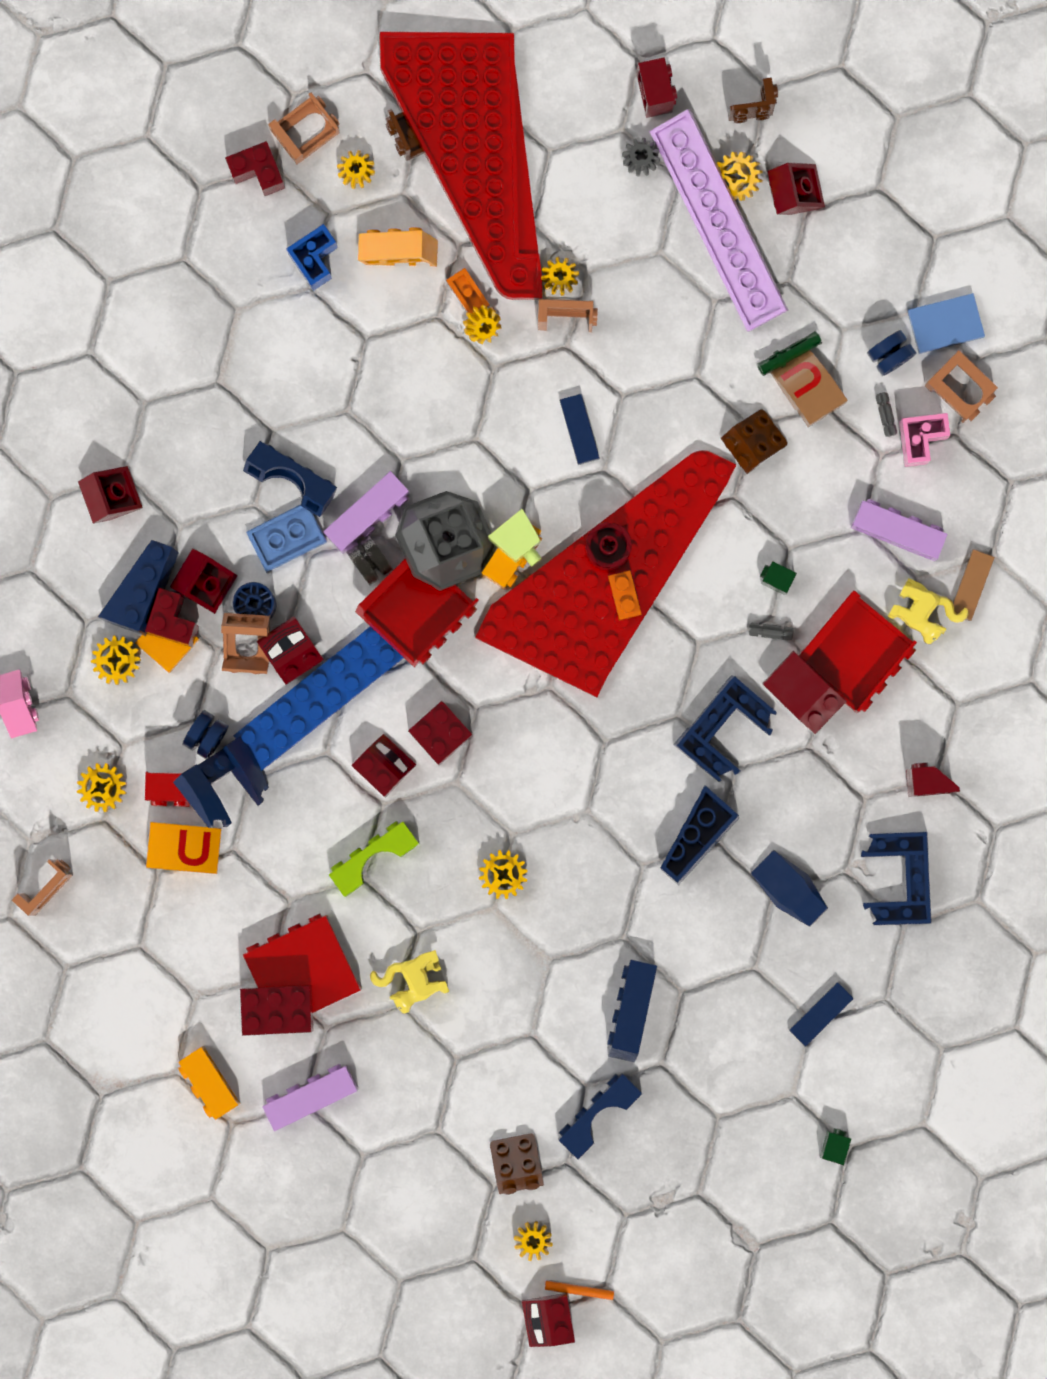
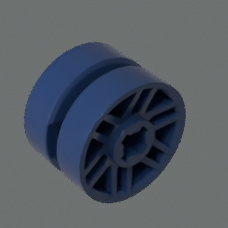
[867,330,917,377]
[233,582,277,620]
[182,710,229,759]

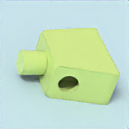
[488,509,542,567]

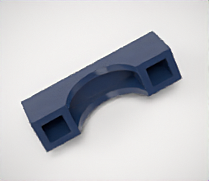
[243,441,337,517]
[558,1073,642,1160]

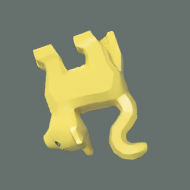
[888,578,968,644]
[370,950,449,1014]

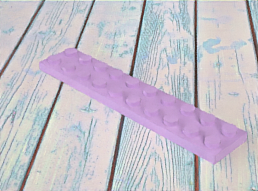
[649,109,789,332]

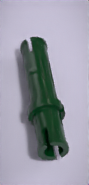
[757,331,822,376]

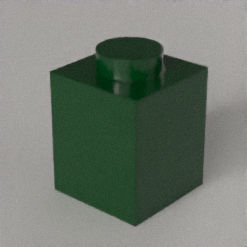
[760,561,797,595]
[820,1128,851,1165]

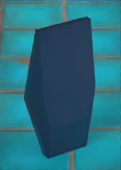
[751,850,828,927]

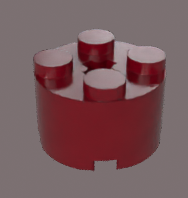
[585,522,632,571]

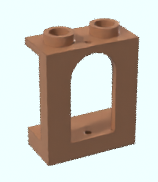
[268,92,340,165]
[538,299,598,332]
[925,350,998,423]
[221,613,270,674]
[12,859,73,916]

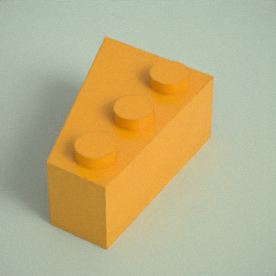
[358,227,438,267]

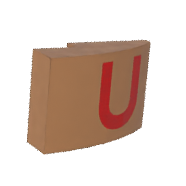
[771,350,848,428]

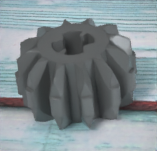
[622,138,660,177]

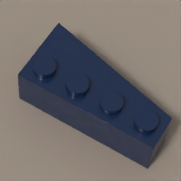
[98,540,179,636]
[660,785,739,886]
[607,960,657,1063]

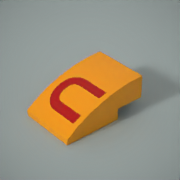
[146,822,222,874]

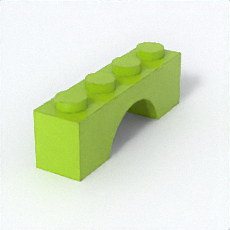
[329,821,419,897]

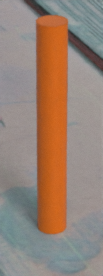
[545,1281,614,1300]

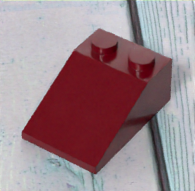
[762,650,847,734]

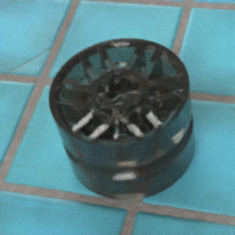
[346,536,393,586]

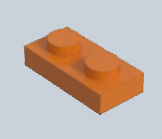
[446,268,490,314]
[608,571,641,621]

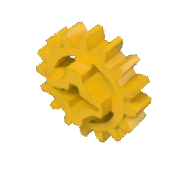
[717,152,763,201]
[91,635,141,685]
[77,763,127,812]
[479,850,528,899]

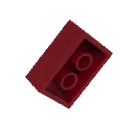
[240,985,314,1036]

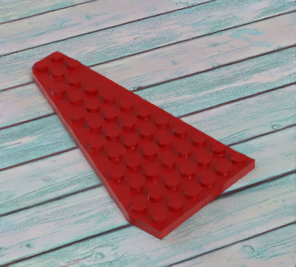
[379,32,542,300]
[475,450,736,698]

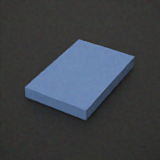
[907,293,985,354]
[246,504,327,573]

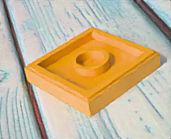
[135,633,200,673]

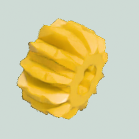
[337,150,375,189]
[541,257,579,296]
[463,305,502,345]
[514,1221,553,1261]

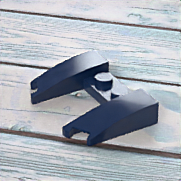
[673,675,777,782]
[173,736,269,828]
[861,832,932,925]

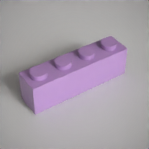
[323,471,410,554]
[851,499,948,562]
[262,1064,358,1131]

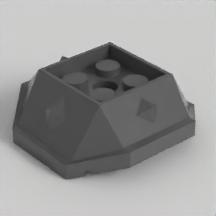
[395,491,494,591]

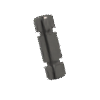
[876,392,897,437]
[749,623,794,640]

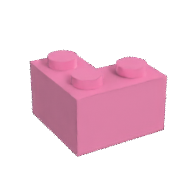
[899,413,950,467]
[0,669,39,738]

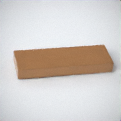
[953,549,995,621]

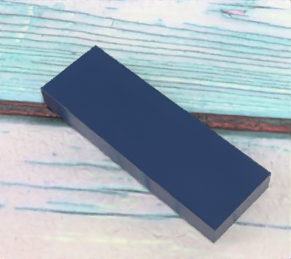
[559,394,600,465]
[789,982,854,1047]

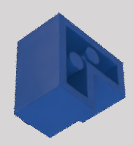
[286,224,338,291]

